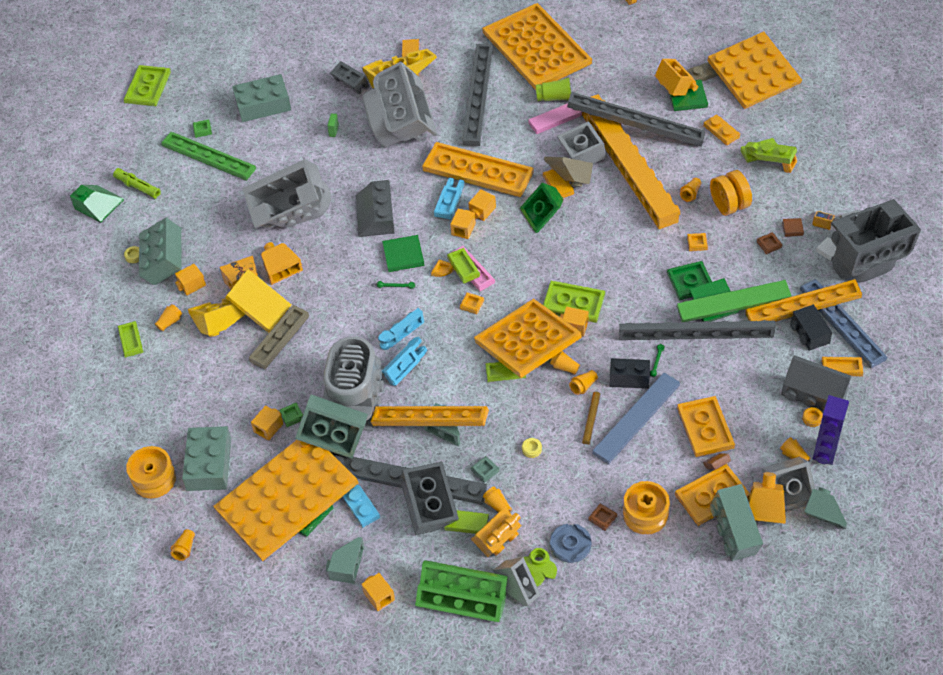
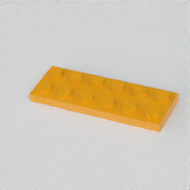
[422,142,534,197]

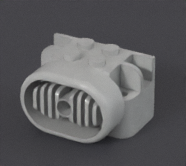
[363,62,437,147]
[242,159,331,228]
[323,337,384,431]

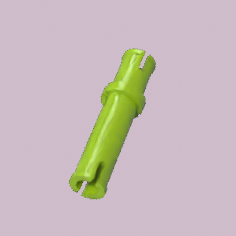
[113,168,161,199]

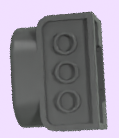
[831,199,921,283]

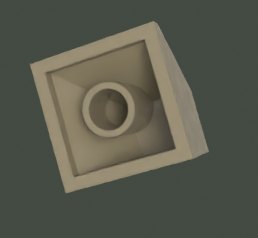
[544,157,593,187]

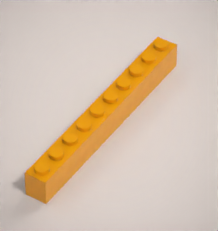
[582,94,680,230]

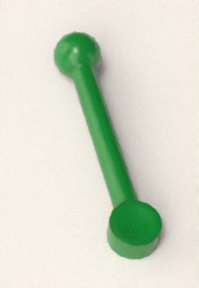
[376,281,415,289]
[650,344,665,377]

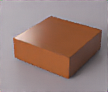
[782,218,804,237]
[756,232,783,254]
[703,453,731,470]
[588,503,617,531]

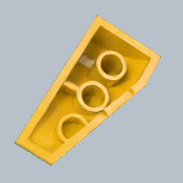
[362,49,437,88]
[188,298,245,337]

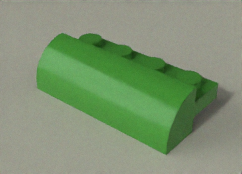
[415,560,508,622]

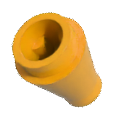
[680,177,702,202]
[155,304,182,332]
[550,351,580,375]
[569,370,598,395]
[780,437,811,461]
[483,486,512,512]
[170,529,195,561]

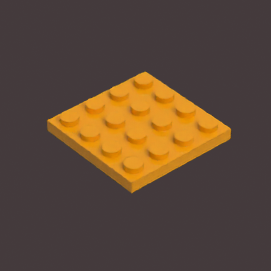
[707,31,802,109]
[474,298,582,378]

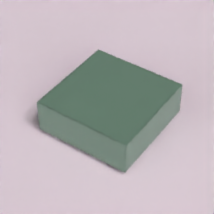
[471,456,499,483]

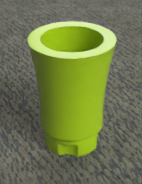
[536,77,571,102]

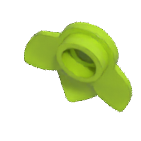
[523,548,557,587]

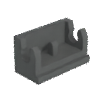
[330,61,369,94]

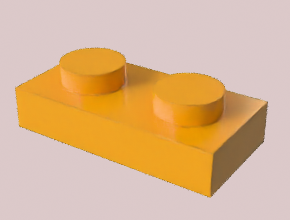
[703,114,740,146]

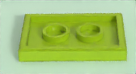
[123,65,171,106]
[543,280,605,323]

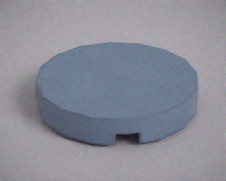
[550,524,592,563]

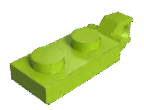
[745,142,797,164]

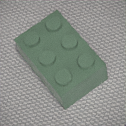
[232,74,291,122]
[139,217,182,285]
[295,394,368,458]
[182,426,231,491]
[710,484,763,561]

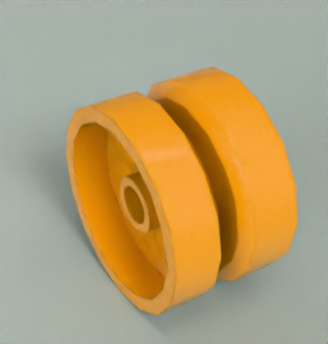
[710,170,752,216]
[126,446,176,499]
[623,481,670,535]

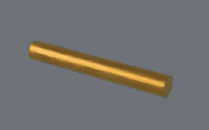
[582,392,601,445]

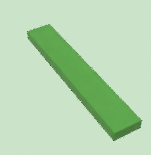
[161,132,256,181]
[676,280,792,322]

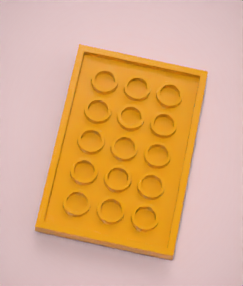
[482,3,592,90]
[213,440,359,561]

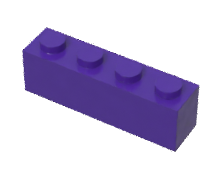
[812,395,849,465]

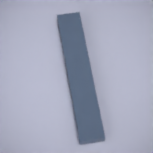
[800,279,887,368]
[592,373,680,465]

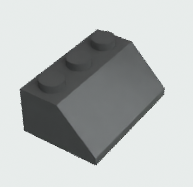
[356,180,395,237]
[781,355,851,411]
[400,461,459,536]

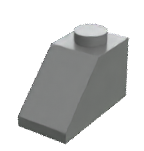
[493,557,540,606]

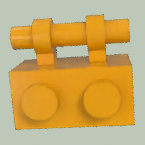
[654,59,698,96]
[471,507,522,557]

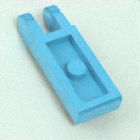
[434,178,464,220]
[378,308,424,350]
[382,337,428,386]
[342,484,380,528]

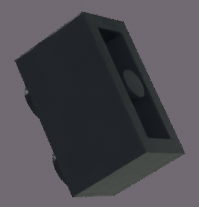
[790,304,832,351]
[609,358,650,389]

